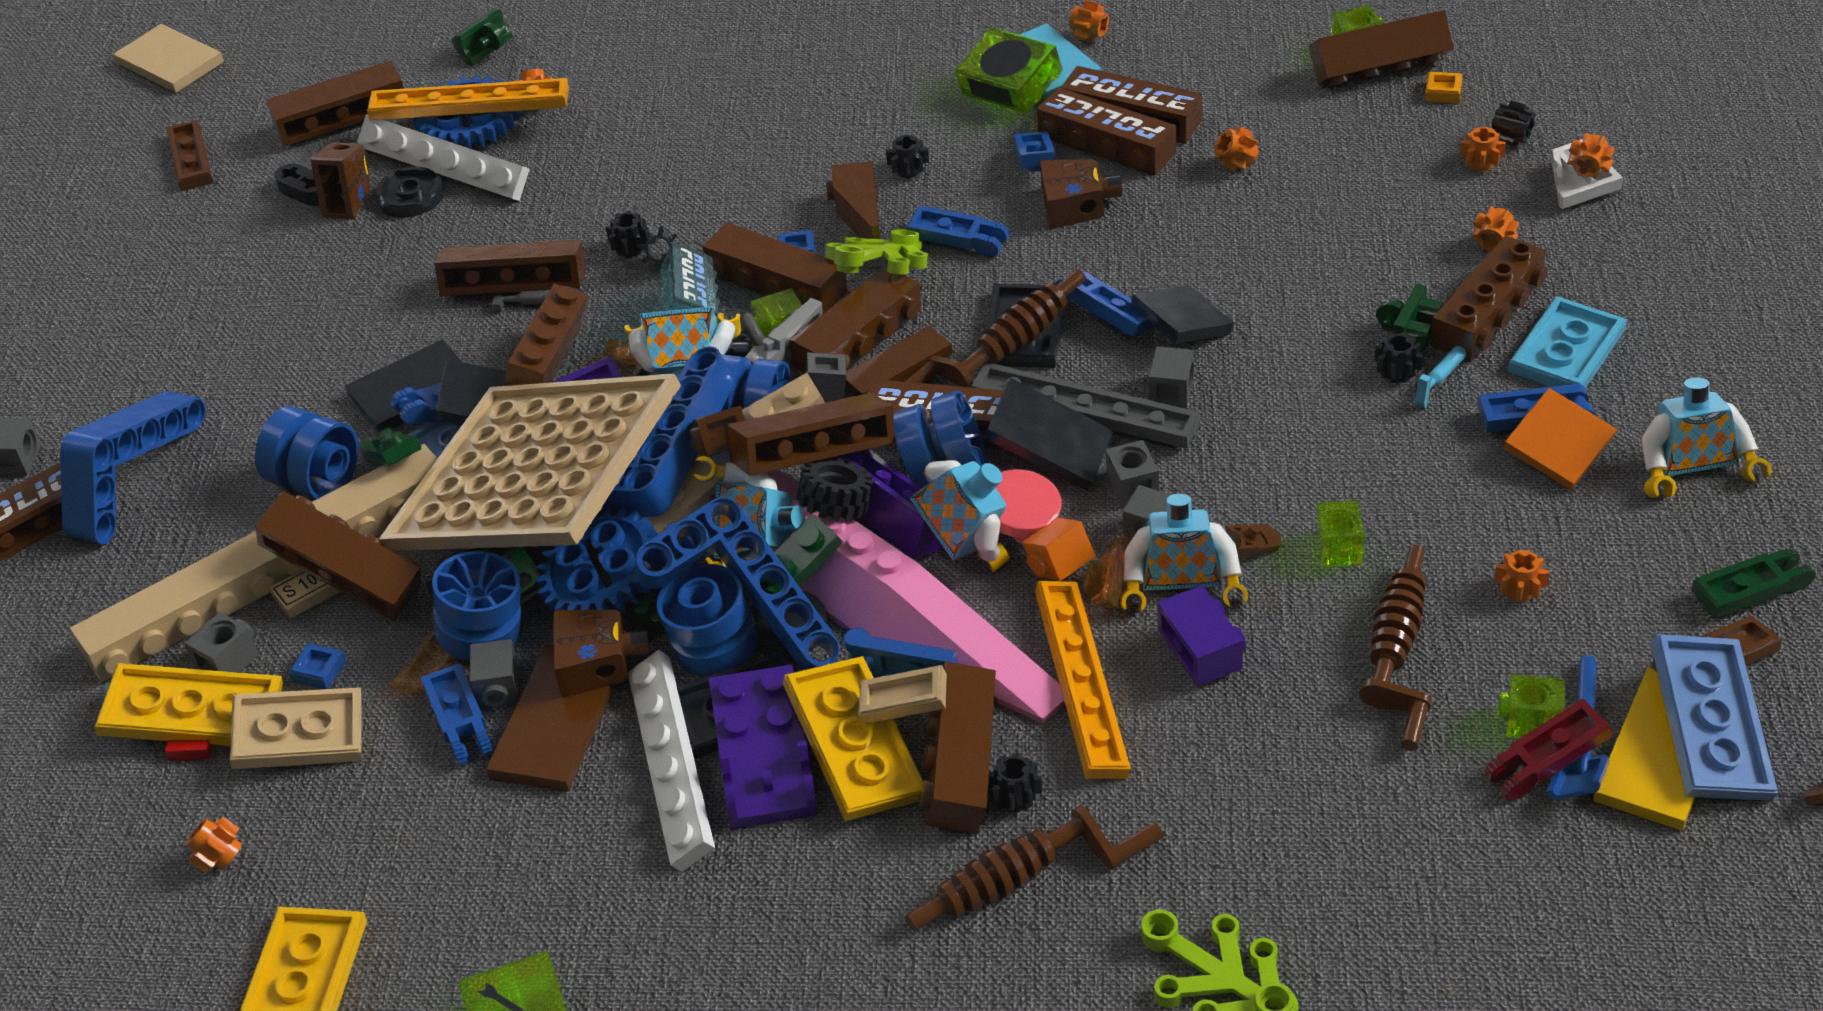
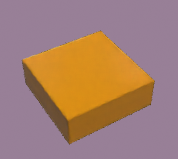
[1425,72,1462,104]

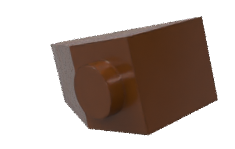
[826,161,880,239]

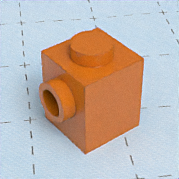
[1022,517,1096,581]

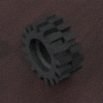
[796,458,873,521]

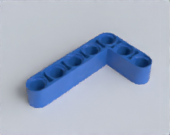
[597,346,735,517]
[60,391,206,545]
[634,497,840,671]

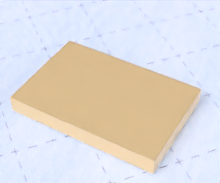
[113,24,224,93]
[230,687,362,769]

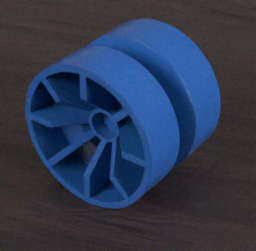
[720,354,791,412]
[893,390,987,488]
[255,406,359,499]
[432,551,521,661]
[657,564,758,676]

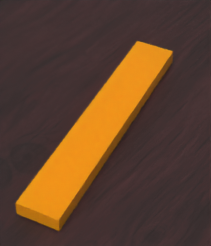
[367,78,569,120]
[1035,581,1131,779]

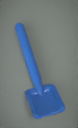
[1546,655,1609,800]

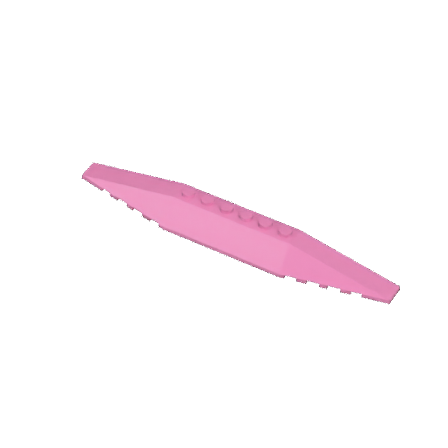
[709,469,1065,724]

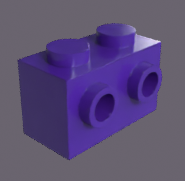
[1157,585,1246,687]

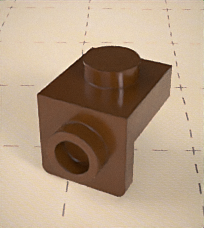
[690,405,745,457]

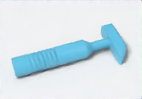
[1415,346,1466,409]

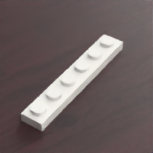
[357,114,530,201]
[628,650,715,872]

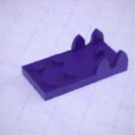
[709,665,817,829]

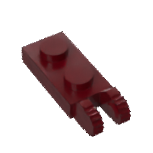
[1484,699,1613,801]

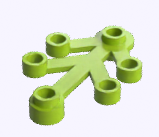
[825,229,928,275]
[1141,909,1298,1011]

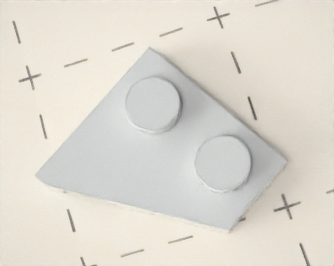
[1551,139,1623,209]

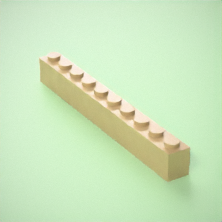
[70,444,438,683]

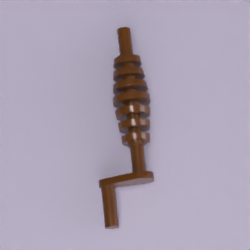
[904,269,1086,387]
[1359,545,1432,751]
[905,805,1163,931]

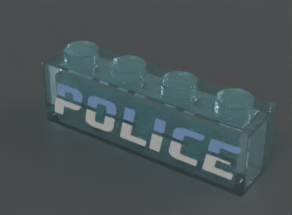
[659,242,720,326]

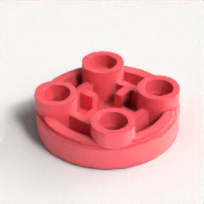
[996,469,1062,544]

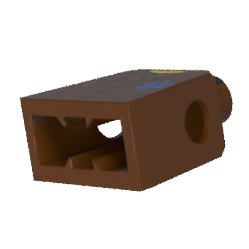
[310,142,370,219]
[1040,160,1122,229]
[554,610,651,697]

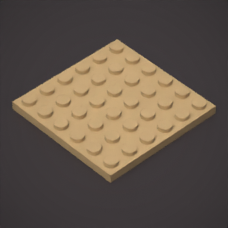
[379,374,681,551]

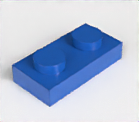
[1014,131,1056,171]

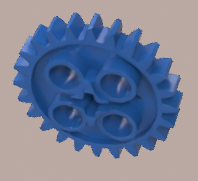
[413,75,521,149]
[536,507,663,615]

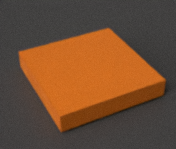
[1503,388,1617,491]

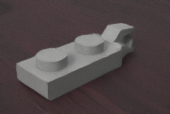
[746,298,823,366]

